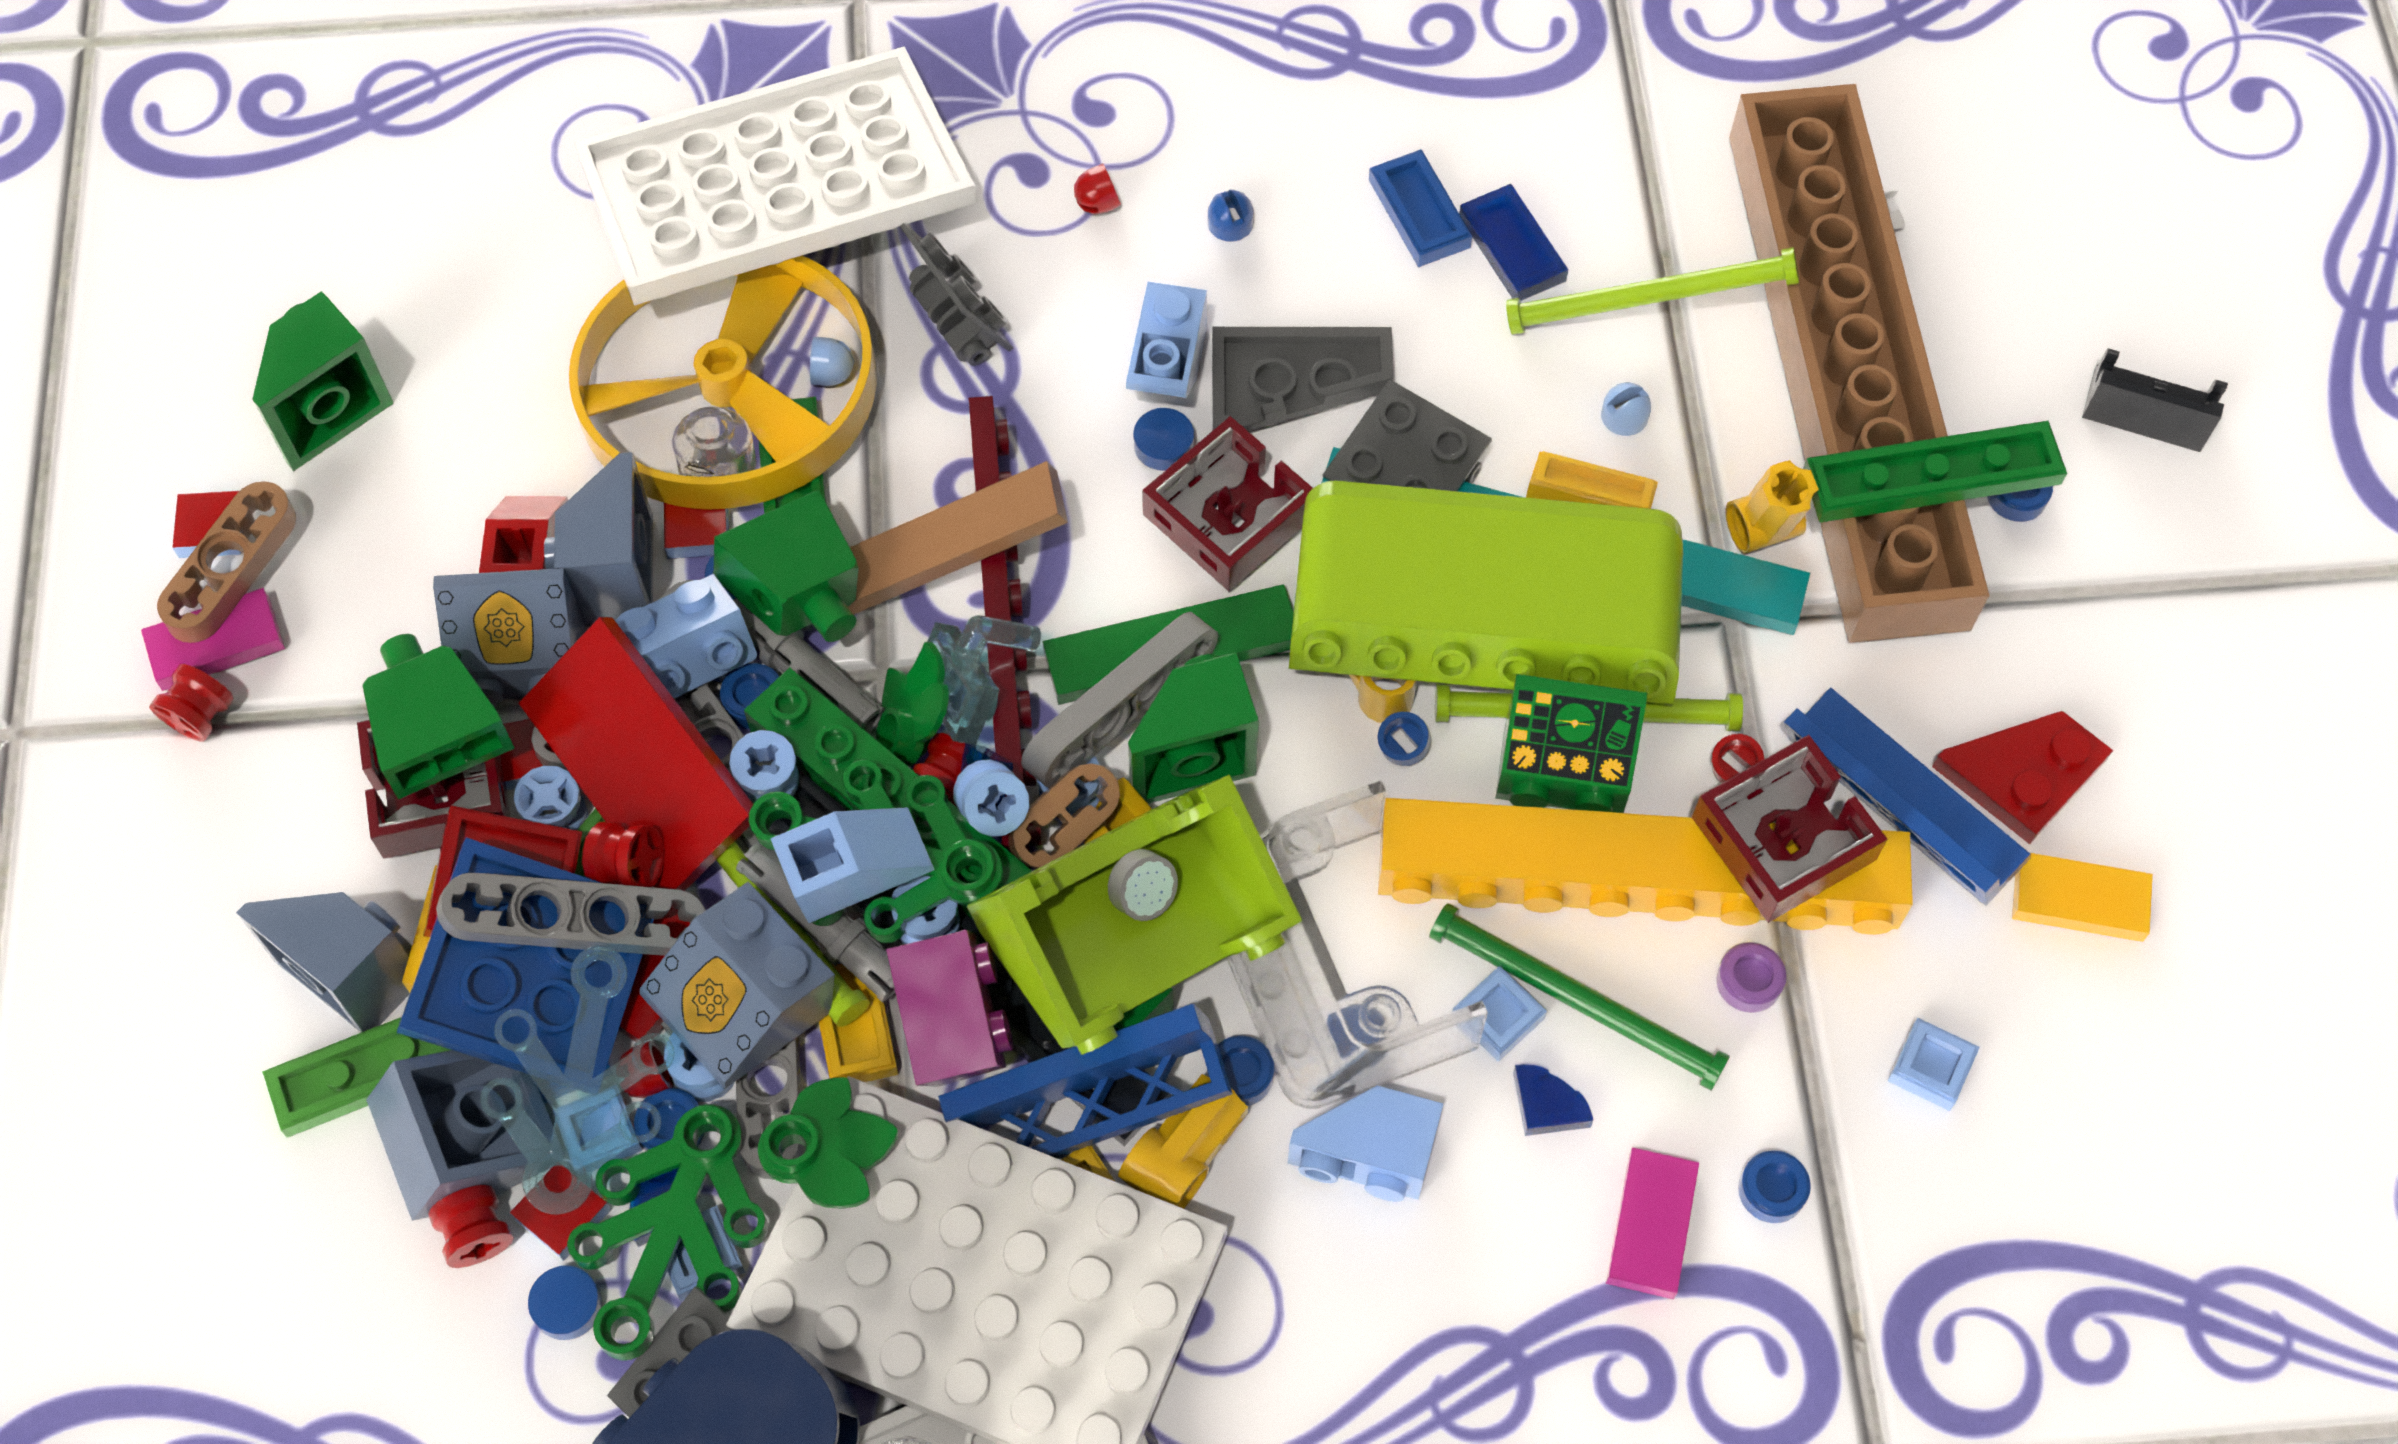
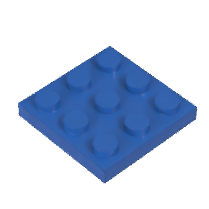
[397,837,654,1095]

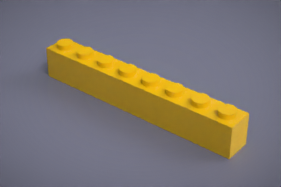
[1378,797,1913,935]

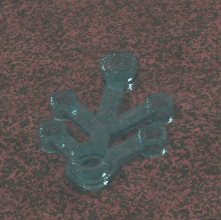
[480,946,675,1214]

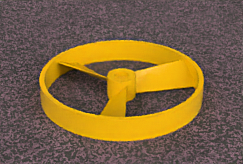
[569,255,877,509]

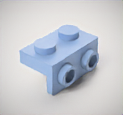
[615,574,757,698]

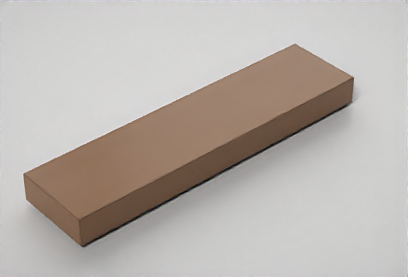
[848,461,1068,614]

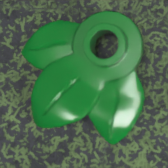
[876,642,949,767]
[758,1077,899,1209]

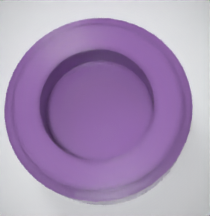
[1716,943,1786,1013]

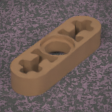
[157,481,296,643]

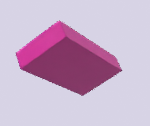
[141,588,285,691]
[1606,1147,1699,1300]

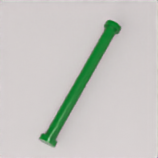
[1429,903,1730,1091]

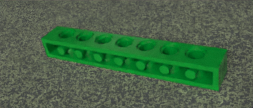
[744,667,1173,1031]

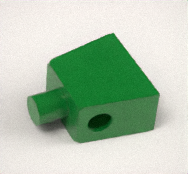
[713,490,859,642]
[362,633,515,800]

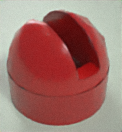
[1074,163,1121,215]
[1712,734,1764,783]
[616,1039,673,1098]

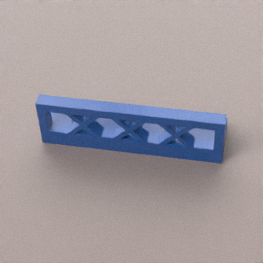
[1784,687,2031,906]
[938,1003,1232,1158]

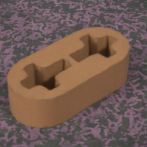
[1008,763,1120,869]

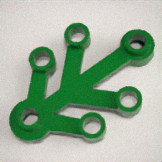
[749,759,1003,943]
[567,1104,768,1361]

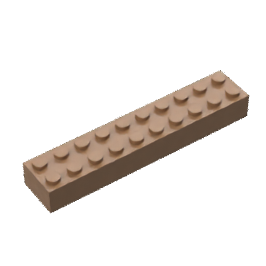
[1729,84,1990,643]

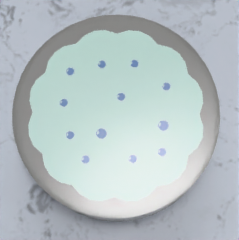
[1108,849,1178,921]

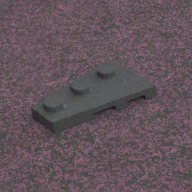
[1212,326,1393,431]

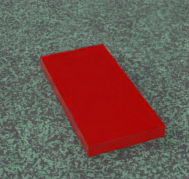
[518,617,753,891]

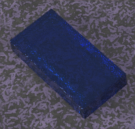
[1459,183,1569,301]

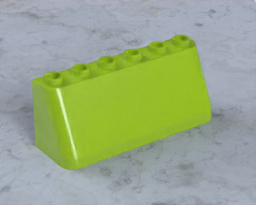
[1288,481,1683,704]

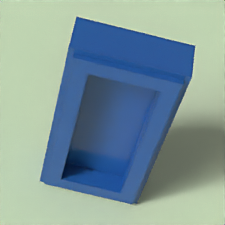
[1368,149,1472,268]

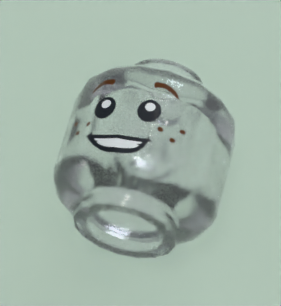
[671,406,757,477]

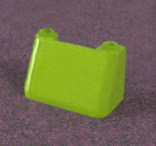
[966,775,1303,1055]

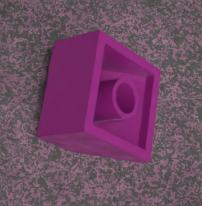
[886,930,1013,1087]

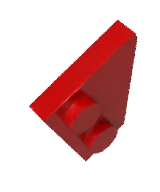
[1932,711,2114,845]

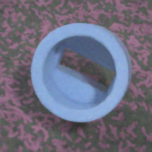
[810,337,854,386]
[1601,382,1651,436]

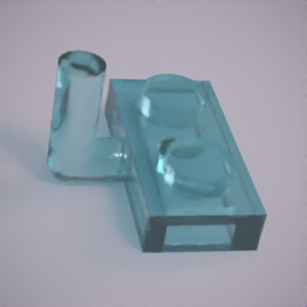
[927,615,1041,745]

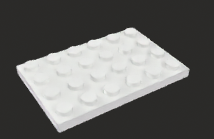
[574,47,977,306]
[726,1076,1227,1444]

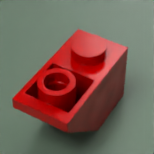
[479,496,568,573]

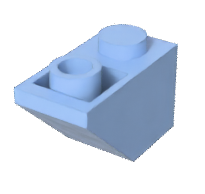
[1126,281,1207,398]
[770,807,934,923]
[1287,1085,1444,1202]

